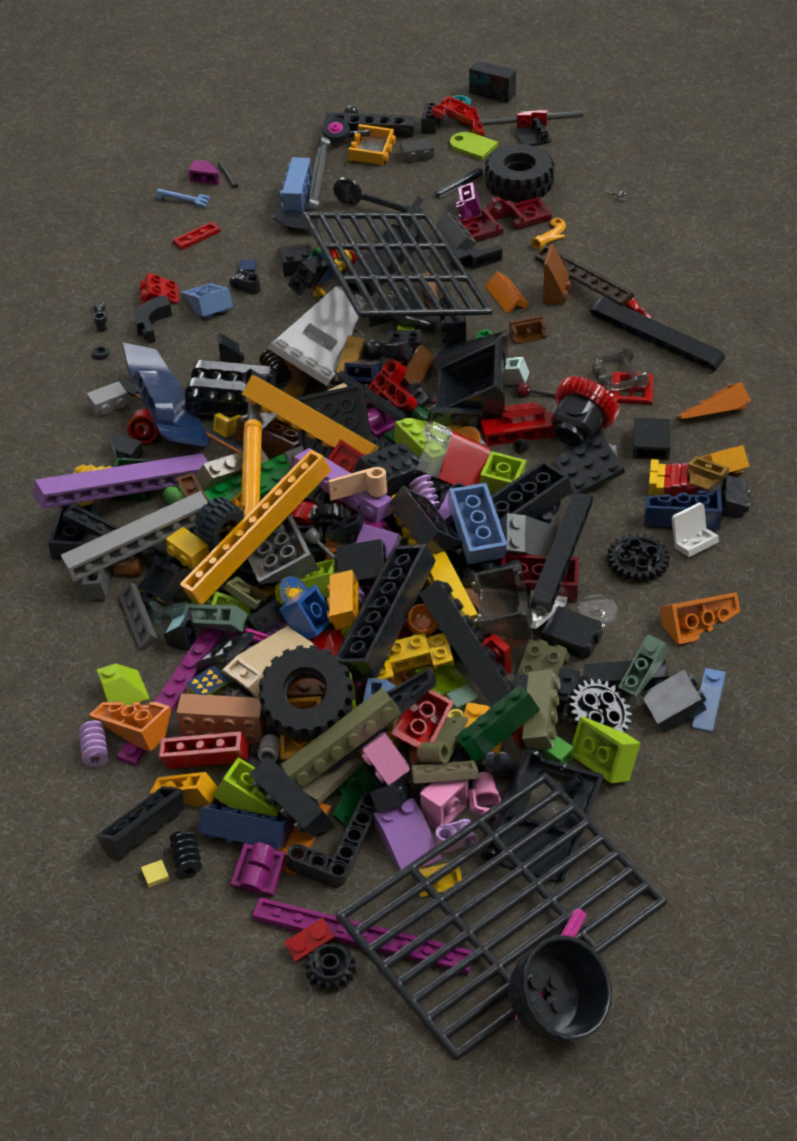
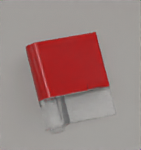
[417,421,490,486]

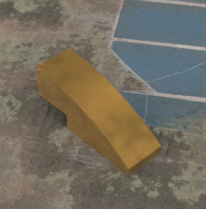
[334,335,365,380]

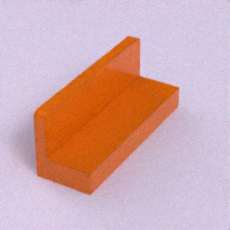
[485,271,530,313]

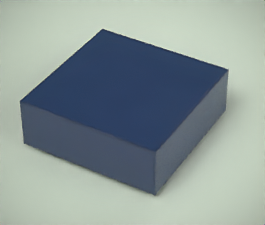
[239,259,257,274]

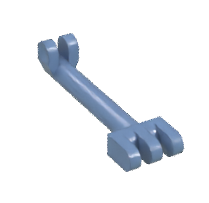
[156,189,210,209]

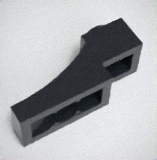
[450,245,503,270]

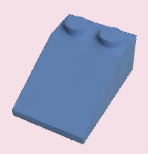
[181,283,233,318]

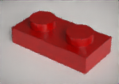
[284,918,336,963]

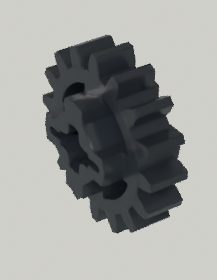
[309,503,351,528]

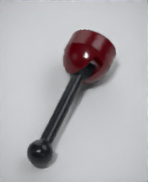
[518,382,556,399]

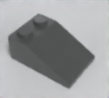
[499,513,554,556]

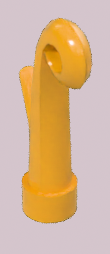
[531,218,566,250]

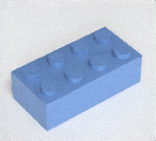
[280,157,312,213]
[448,483,507,564]

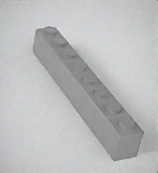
[61,491,208,582]

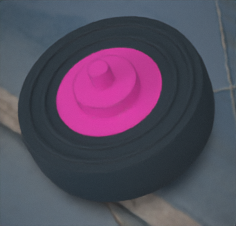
[322,118,349,143]

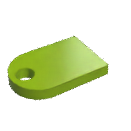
[450,132,498,160]

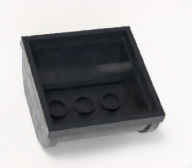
[436,340,506,427]

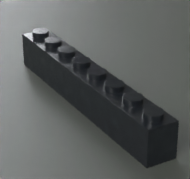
[419,580,517,706]

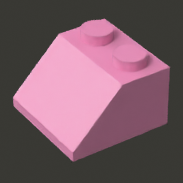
[420,779,468,829]

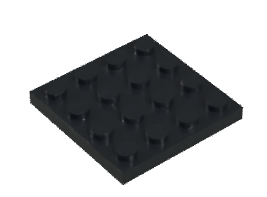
[295,384,373,459]

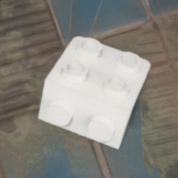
[672,503,719,557]

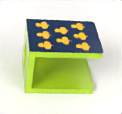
[186,666,230,696]

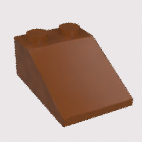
[543,244,571,305]

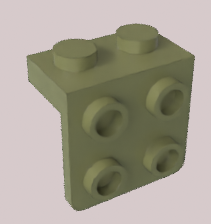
[517,639,571,677]

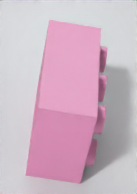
[362,731,410,785]

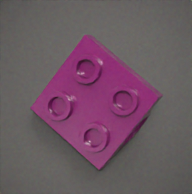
[367,402,397,439]
[231,842,287,897]

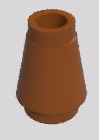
[113,557,143,576]

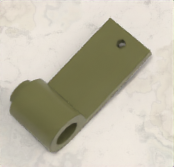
[417,717,468,763]

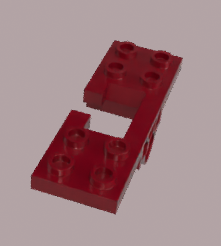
[459,197,552,241]

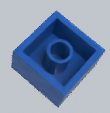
[279,585,330,640]

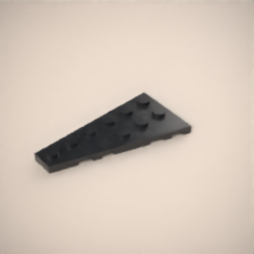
[331,667,437,771]

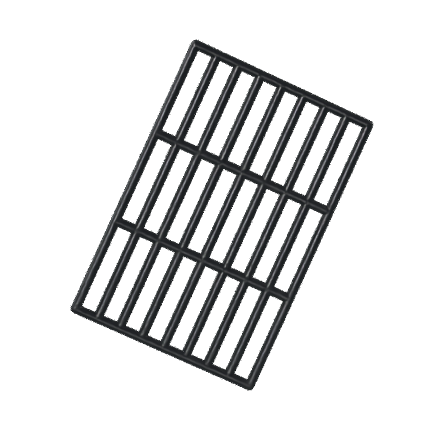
[302,212,493,317]
[336,773,667,1060]

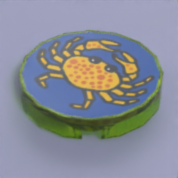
[276,576,307,606]

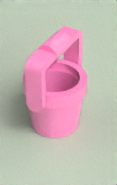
[468,772,502,818]

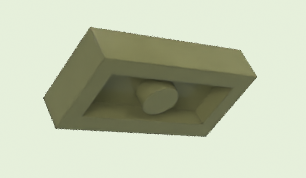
[224,577,265,610]

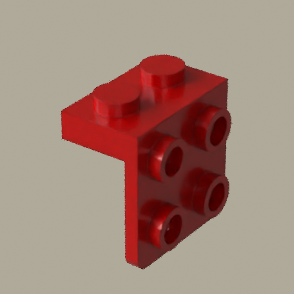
[138,273,179,306]

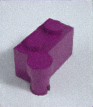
[456,182,482,220]

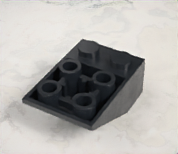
[439,295,466,347]

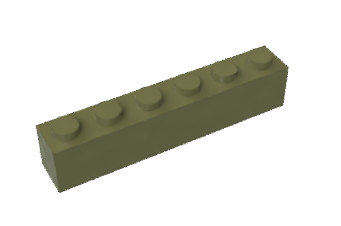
[281,688,401,789]

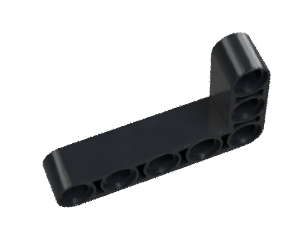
[286,792,377,888]

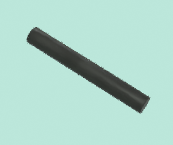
[218,160,239,188]

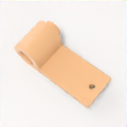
[328,467,387,501]

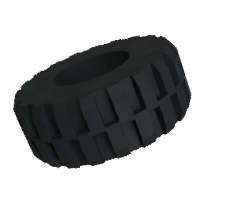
[485,144,554,202]
[258,645,354,742]

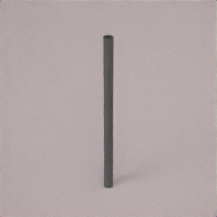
[480,111,583,125]

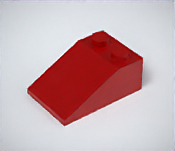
[391,690,454,749]

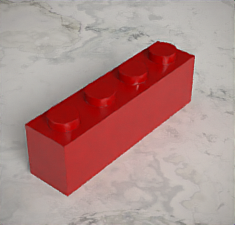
[481,411,555,447]
[159,732,249,769]

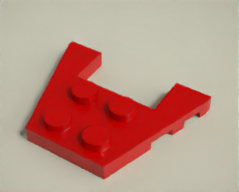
[430,96,485,136]

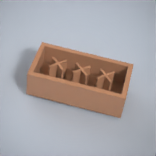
[177,694,266,744]

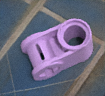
[435,819,478,852]

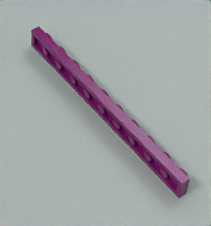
[117,628,226,766]
[252,897,473,975]

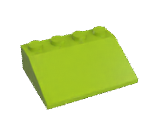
[394,418,448,476]

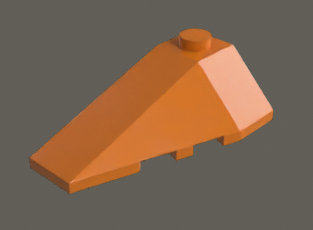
[676,382,751,419]
[659,592,740,645]
[89,702,171,751]

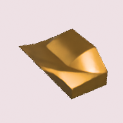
[687,456,729,489]

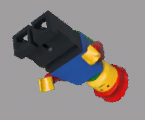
[288,242,358,300]

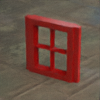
[611,371,654,405]
[500,402,546,418]

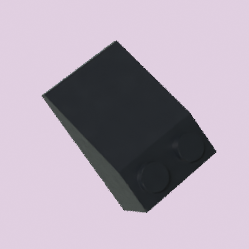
[279,243,313,277]

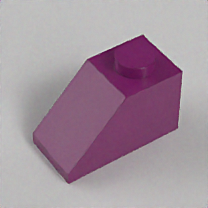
[189,160,220,185]

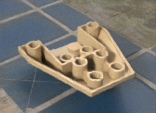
[220,626,314,698]

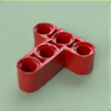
[365,359,417,412]

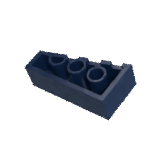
[644,489,722,529]

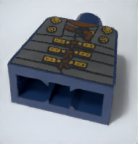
[344,360,382,382]

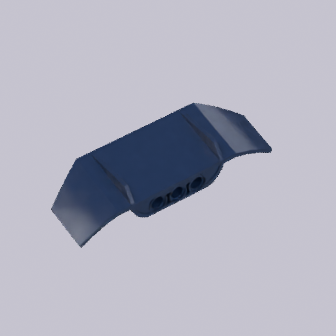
[122,343,209,447]

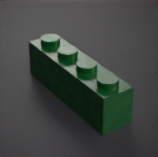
[454,685,540,763]

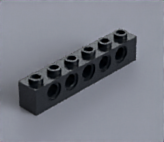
[324,112,415,137]

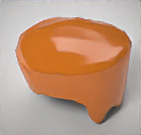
[407,604,439,636]

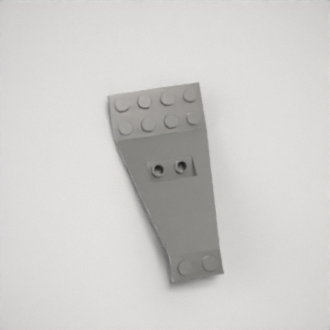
[268,285,365,386]

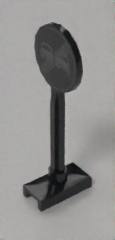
[333,177,423,227]

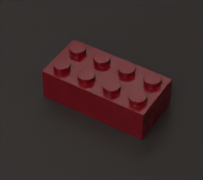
[499,554,580,602]

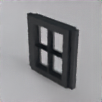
[195,632,255,670]

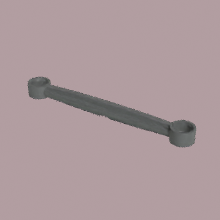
[304,136,330,212]

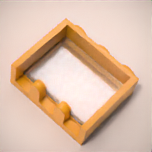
[348,124,396,166]

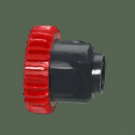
[551,376,620,447]

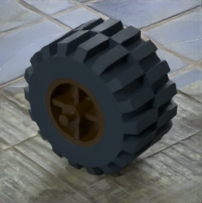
[193,497,245,549]

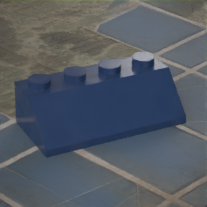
[197,803,295,851]

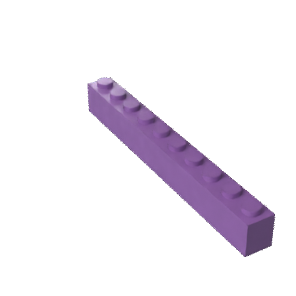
[32,453,208,509]

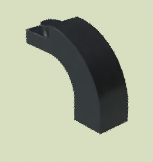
[135,295,172,344]

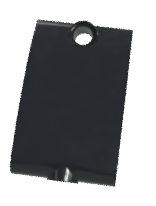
[185,360,278,415]

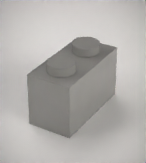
[87,381,129,417]

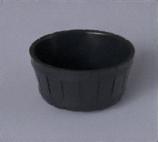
[509,935,612,1040]

